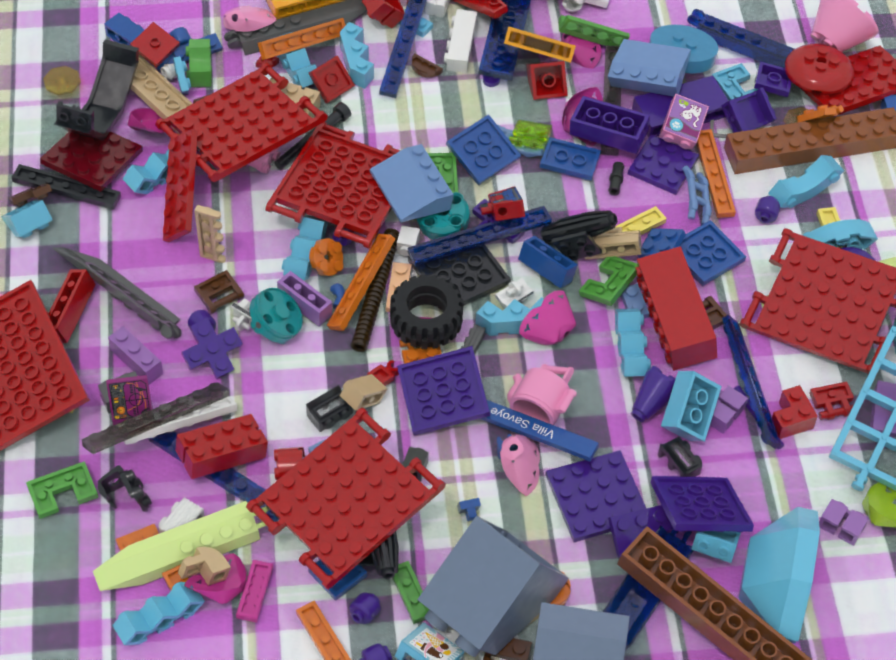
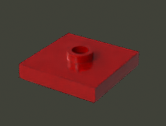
[130,22,180,68]
[308,55,355,103]

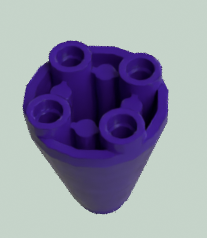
[631,366,676,423]

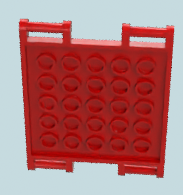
[155,62,328,182]
[265,122,400,249]
[739,228,896,375]
[246,407,446,589]

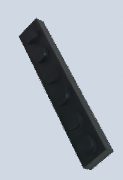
[11,164,121,210]

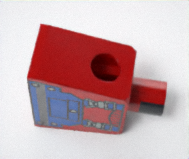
[480,186,525,221]

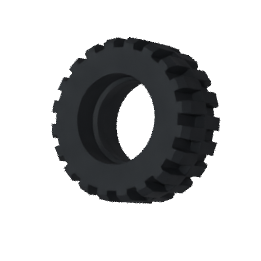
[390,274,464,349]

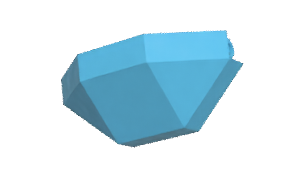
[738,507,820,643]

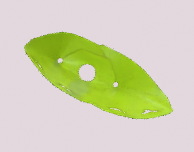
[862,482,896,528]

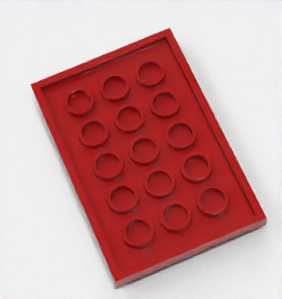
[802,45,896,115]

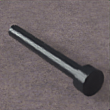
[274,102,351,170]

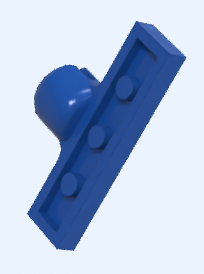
[156,27,223,73]

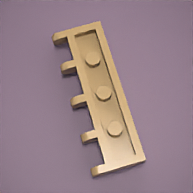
[194,205,226,263]

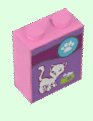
[659,94,709,150]

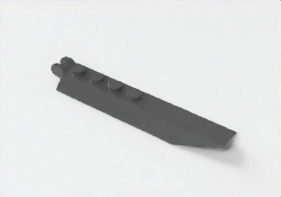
[224,0,367,56]
[52,247,182,339]

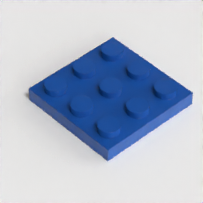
[446,114,521,185]
[680,220,746,286]

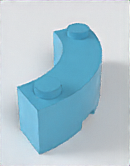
[768,155,844,208]
[803,219,878,250]

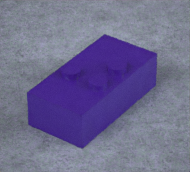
[570,96,650,154]

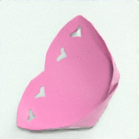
[223,6,276,32]
[500,434,540,496]

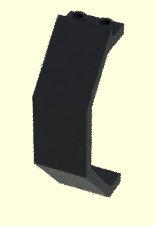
[54,39,139,141]

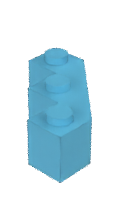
[340,22,374,89]
[277,32,317,88]
[123,149,197,194]
[282,215,328,281]
[475,297,551,336]
[615,308,651,377]
[112,582,205,645]

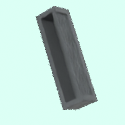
[460,324,486,354]

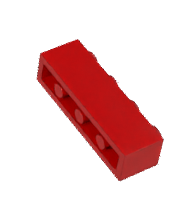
[48,269,96,343]

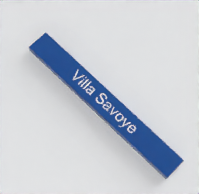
[480,400,599,461]

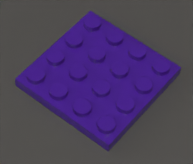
[397,346,491,436]
[545,450,647,543]
[650,476,754,533]

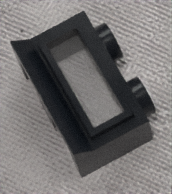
[306,385,353,432]
[658,436,702,477]

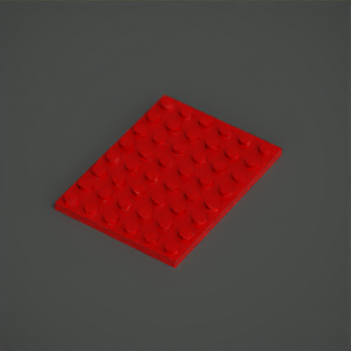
[0,280,90,451]

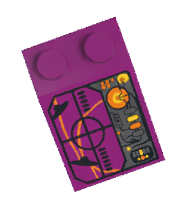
[106,375,154,432]

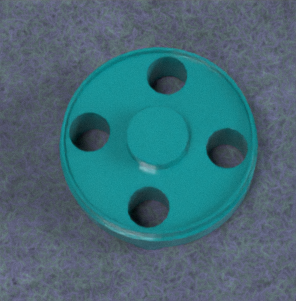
[417,192,470,241]
[250,288,303,344]

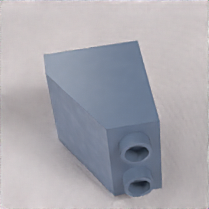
[417,516,569,657]
[532,602,630,660]

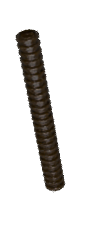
[351,228,399,352]

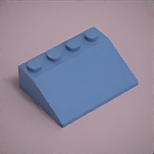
[608,39,691,96]
[370,144,454,223]

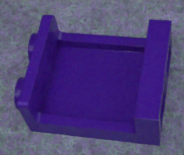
[721,87,777,133]

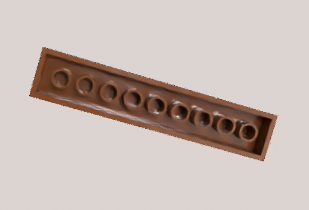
[724,107,896,174]
[617,526,812,660]

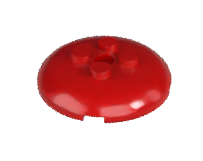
[785,44,854,94]

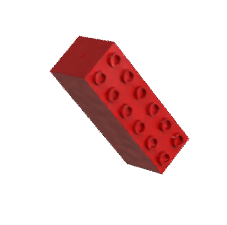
[635,246,718,371]

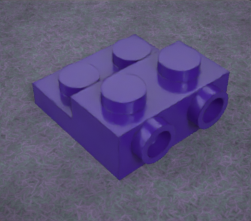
[754,61,791,97]

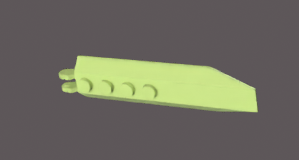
[93,501,272,591]

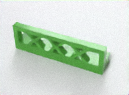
[558,15,630,50]

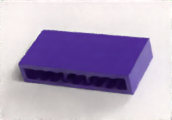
[632,76,728,137]

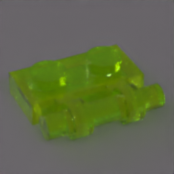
[509,119,552,150]

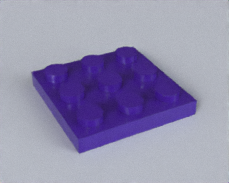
[628,134,699,195]

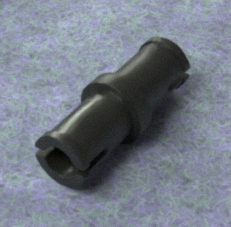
[608,162,624,195]

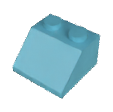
[1,200,53,238]

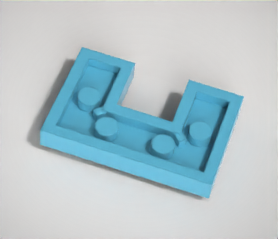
[712,63,769,101]

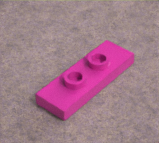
[236,560,274,623]

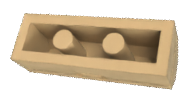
[585,227,641,260]

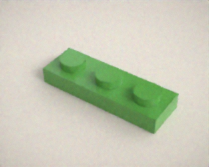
[392,561,429,624]

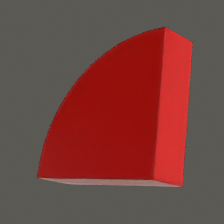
[255,57,279,68]

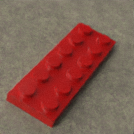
[163,129,198,242]

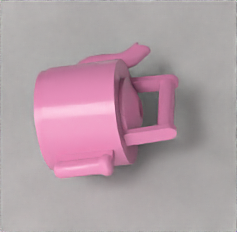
[507,364,577,425]

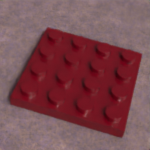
[40,131,143,192]

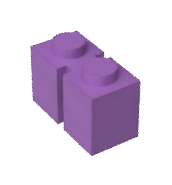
[710,385,748,434]
[819,499,869,546]

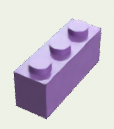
[277,271,332,327]
[108,326,163,384]
[868,380,896,439]

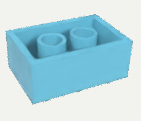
[661,371,722,442]

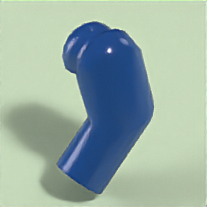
[330,283,345,309]

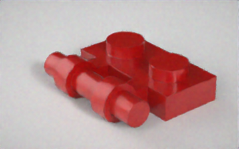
[809,381,854,420]

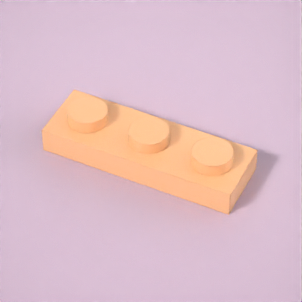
[386,262,412,312]

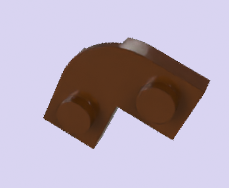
[8,184,52,206]

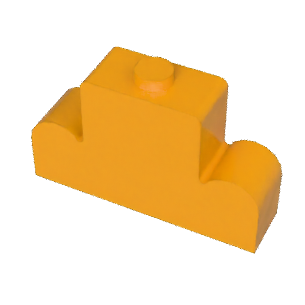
[504,26,576,63]

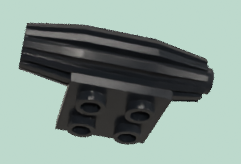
[541,210,618,261]
[358,531,399,579]

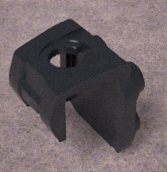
[98,465,152,512]

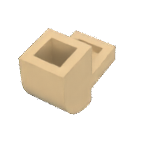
[178,547,231,586]

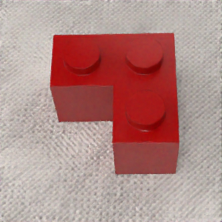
[770,385,818,439]

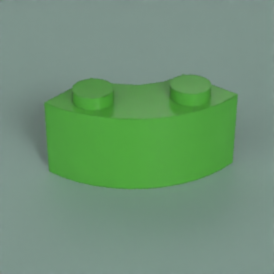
[186,39,212,87]

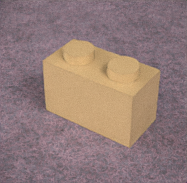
[340,374,388,411]

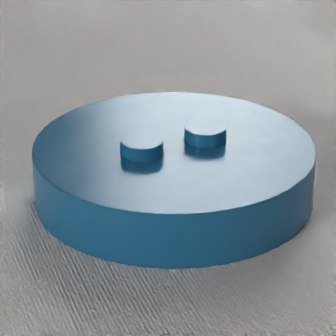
[649,25,718,74]

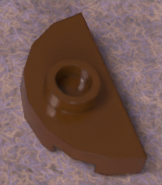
[412,53,443,78]

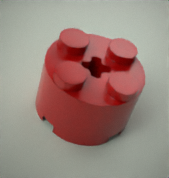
[274,447,305,480]

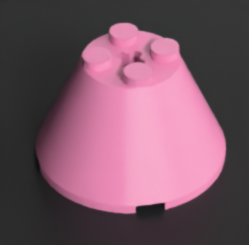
[810,0,879,52]

